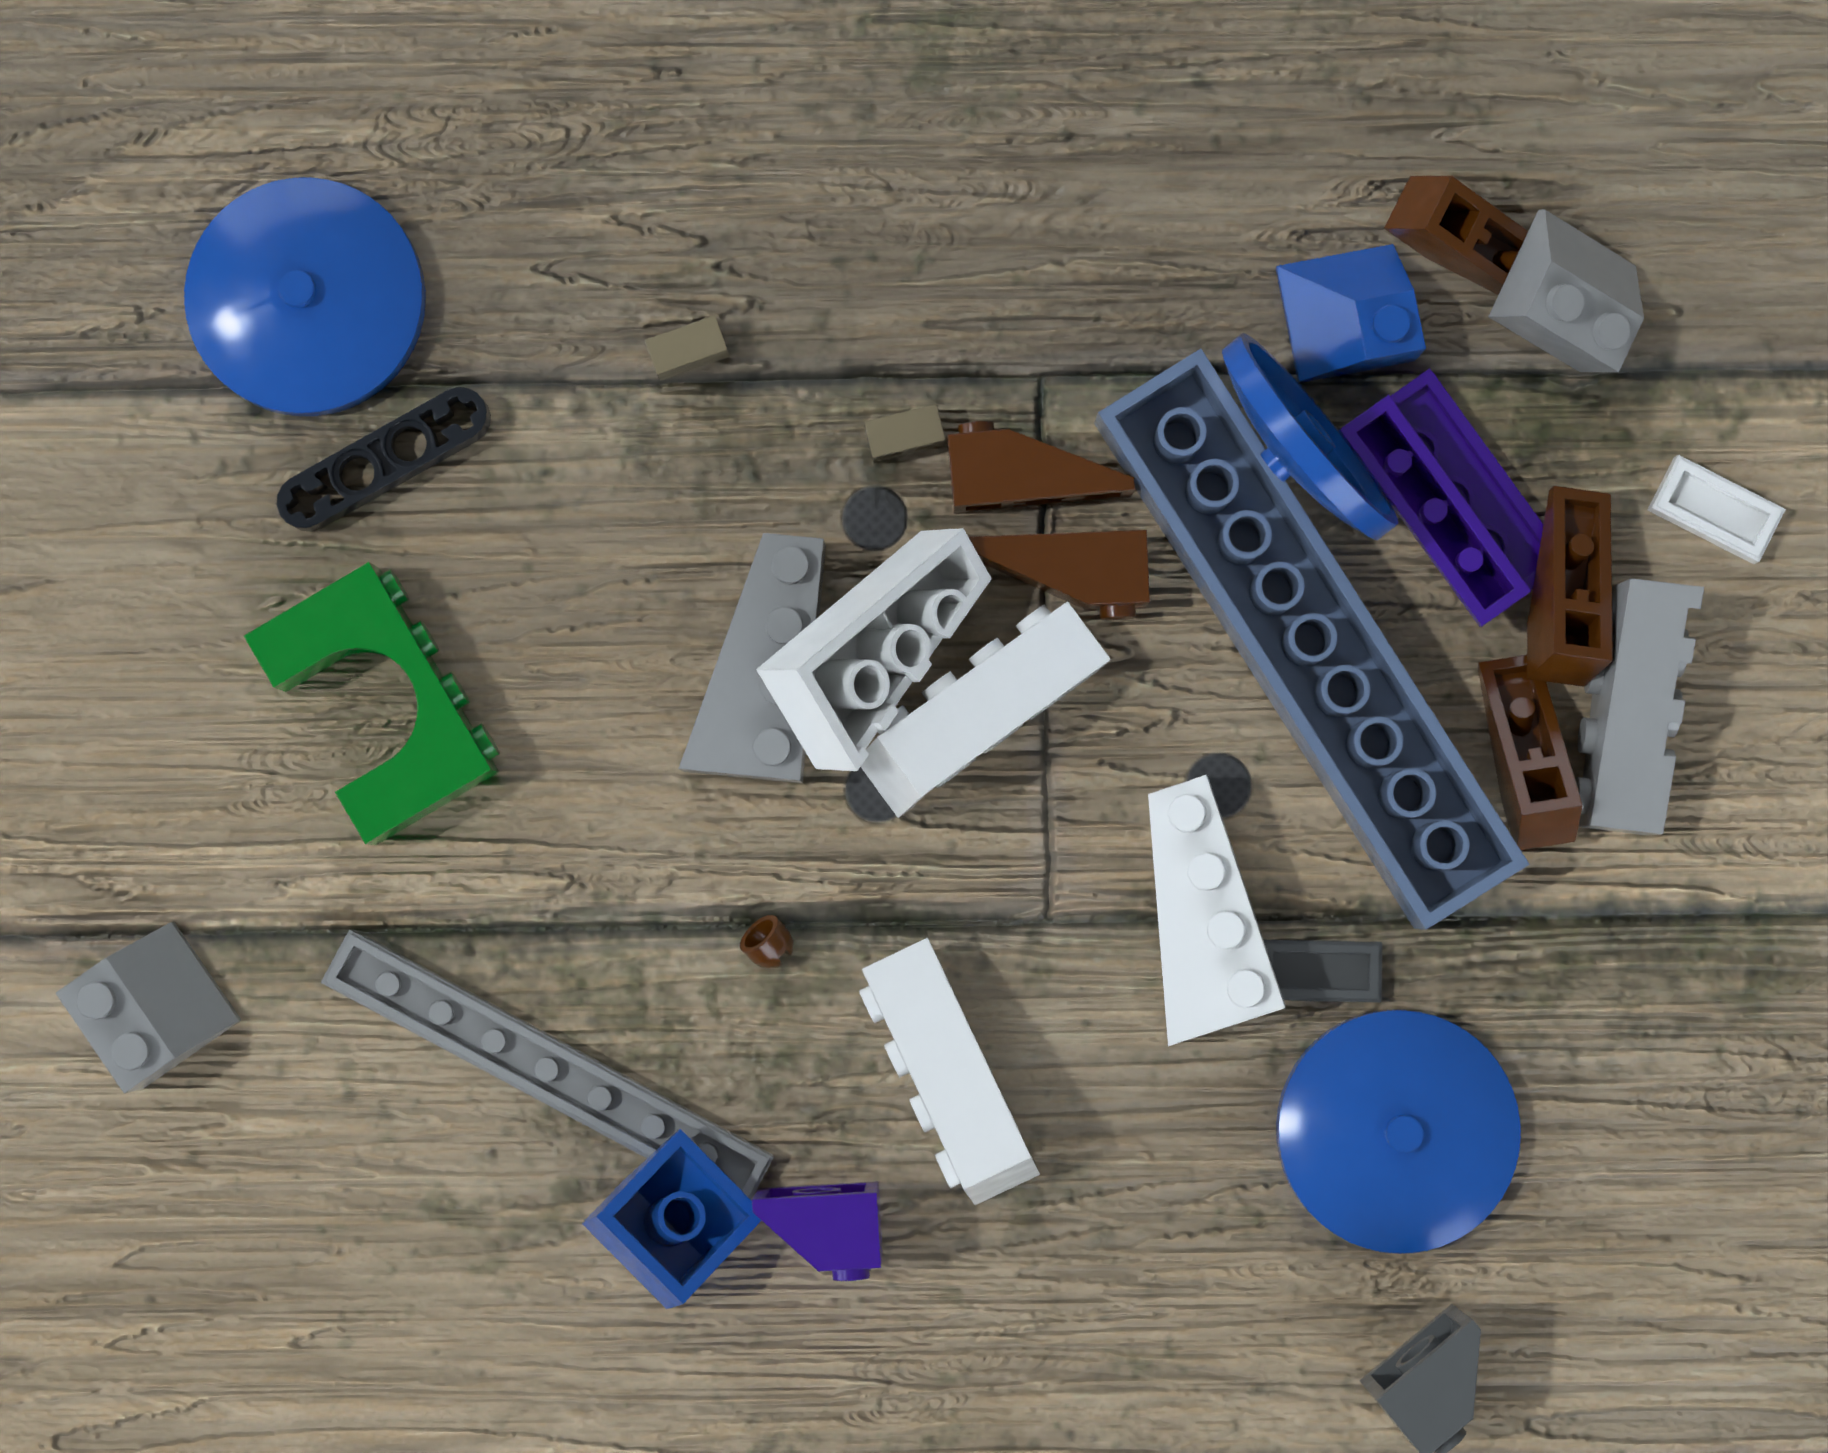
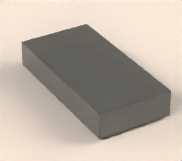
[1263,939,1382,1003]

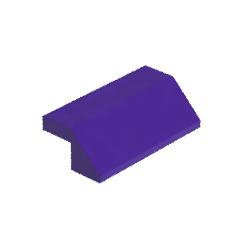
[1338,368,1544,627]

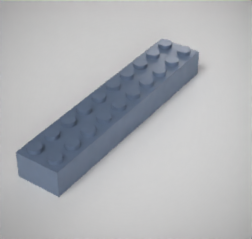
[1094,349,1530,930]

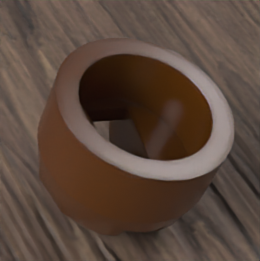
[740,915,794,968]

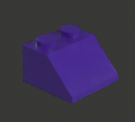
[752,1181,883,1281]

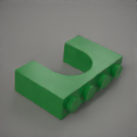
[244,562,500,845]

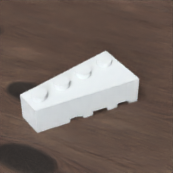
[756,528,992,771]
[861,601,1111,818]
[1148,775,1286,1046]
[859,938,1040,1205]

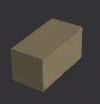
[645,315,730,381]
[864,404,946,463]

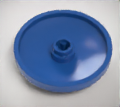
[184,177,426,417]
[1222,333,1399,540]
[1276,1009,1521,1254]

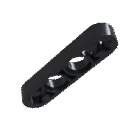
[276,387,491,532]

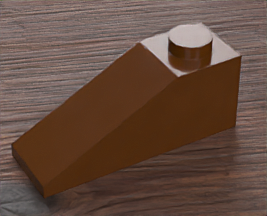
[1384,176,1528,295]
[947,421,1135,514]
[1527,486,1612,687]
[969,530,1150,620]
[1478,655,1583,850]

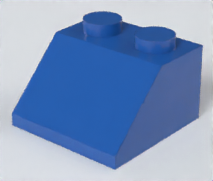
[582,1129,762,1309]

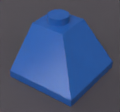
[1275,244,1426,383]

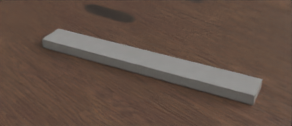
[320,929,774,1200]

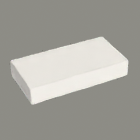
[1647,455,1786,564]

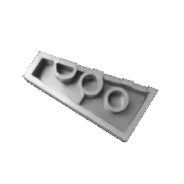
[678,533,826,783]
[1575,578,1704,836]

